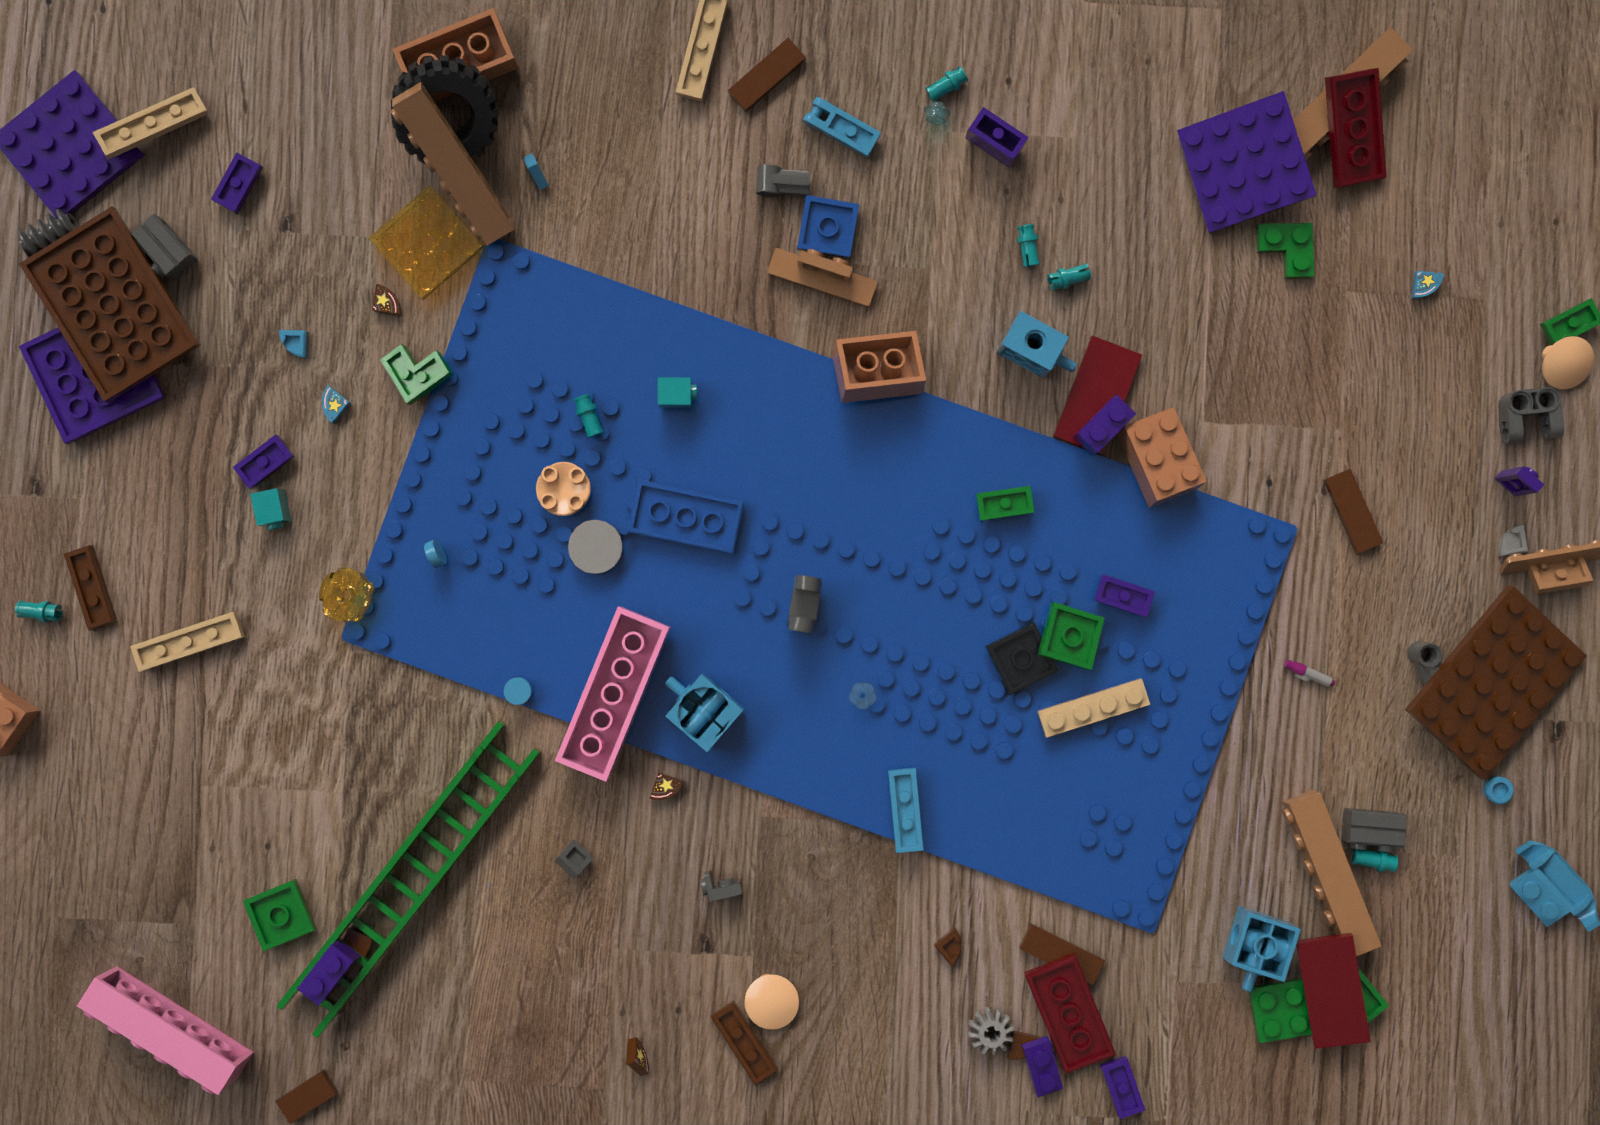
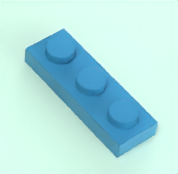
[888,767,924,853]

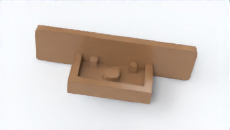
[768,248,877,307]
[1499,540,1600,594]

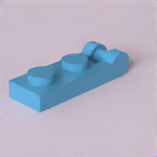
[802,97,881,158]

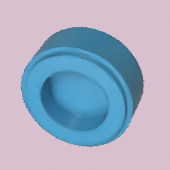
[424,539,447,568]
[504,677,532,705]
[1483,776,1514,804]

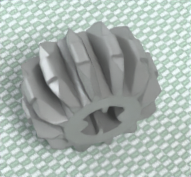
[967,1007,1014,1056]

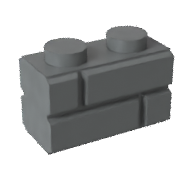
[131,214,198,280]
[1341,808,1407,852]

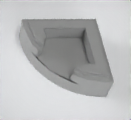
[1498,525,1528,556]

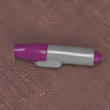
[1284,659,1335,687]

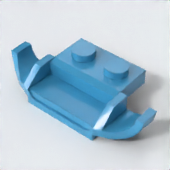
[1509,841,1600,932]

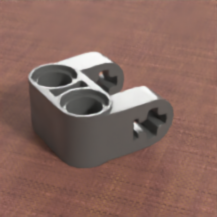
[1498,387,1564,444]
[787,575,822,633]

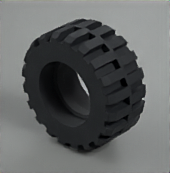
[391,55,499,164]

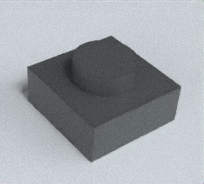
[554,840,594,879]

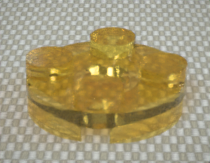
[319,567,374,622]

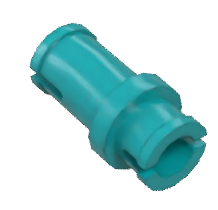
[925,66,968,103]
[1016,224,1040,267]
[1047,263,1091,291]
[573,394,604,438]
[15,600,63,623]
[1352,849,1398,872]

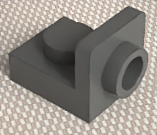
[700,870,743,902]

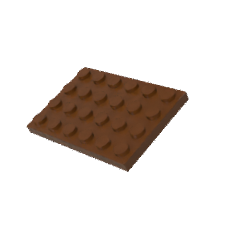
[19,206,201,403]
[1405,585,1587,781]

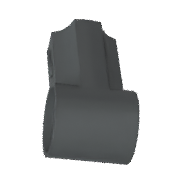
[756,164,810,197]
[1407,641,1442,687]

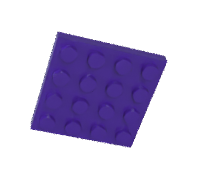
[0,70,145,219]
[1177,91,1317,234]
[19,327,166,444]

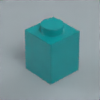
[658,377,697,408]
[250,488,291,531]

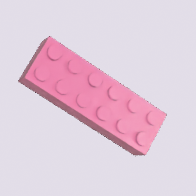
[555,607,671,782]
[77,966,254,1095]

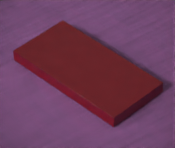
[1325,68,1387,188]
[1052,335,1142,456]
[1296,933,1371,1049]
[1024,953,1116,1074]

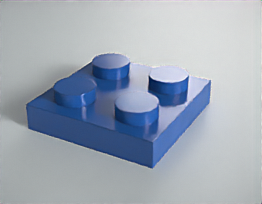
[797,195,859,259]

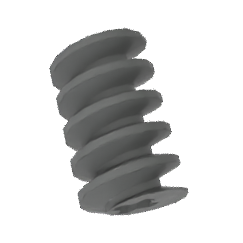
[17,209,80,257]

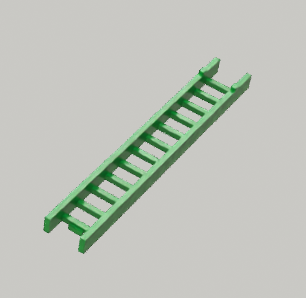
[276,721,541,1038]

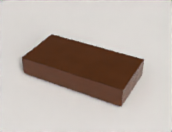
[275,1069,338,1124]

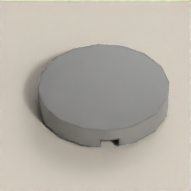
[568,520,623,574]

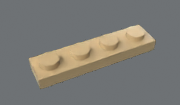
[676,0,729,102]
[93,87,208,160]
[130,611,245,672]
[1037,678,1150,738]

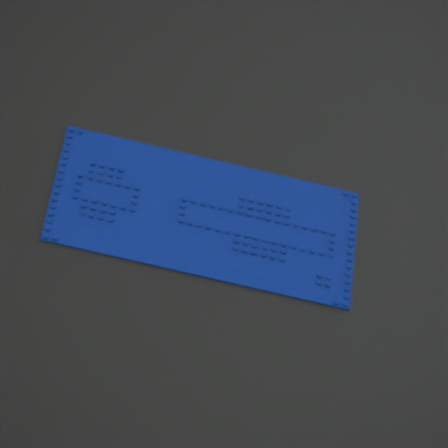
[341,239,1297,933]

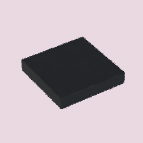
[985,622,1059,695]

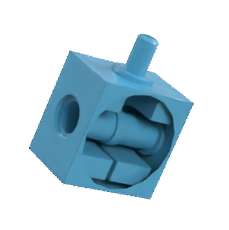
[996,311,1077,378]
[665,673,744,752]
[1222,906,1301,992]

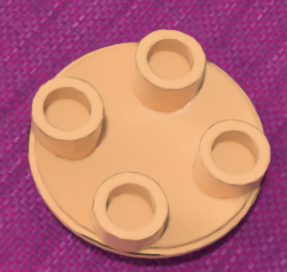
[1542,336,1594,389]
[536,462,591,516]
[745,974,799,1030]

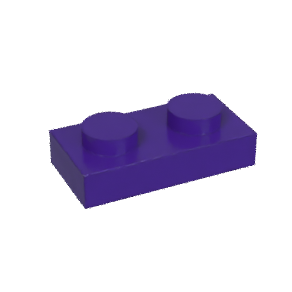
[211,152,264,214]
[233,434,295,489]
[1494,466,1544,496]
[1093,574,1155,617]
[1021,1036,1063,1097]
[1100,1056,1145,1119]

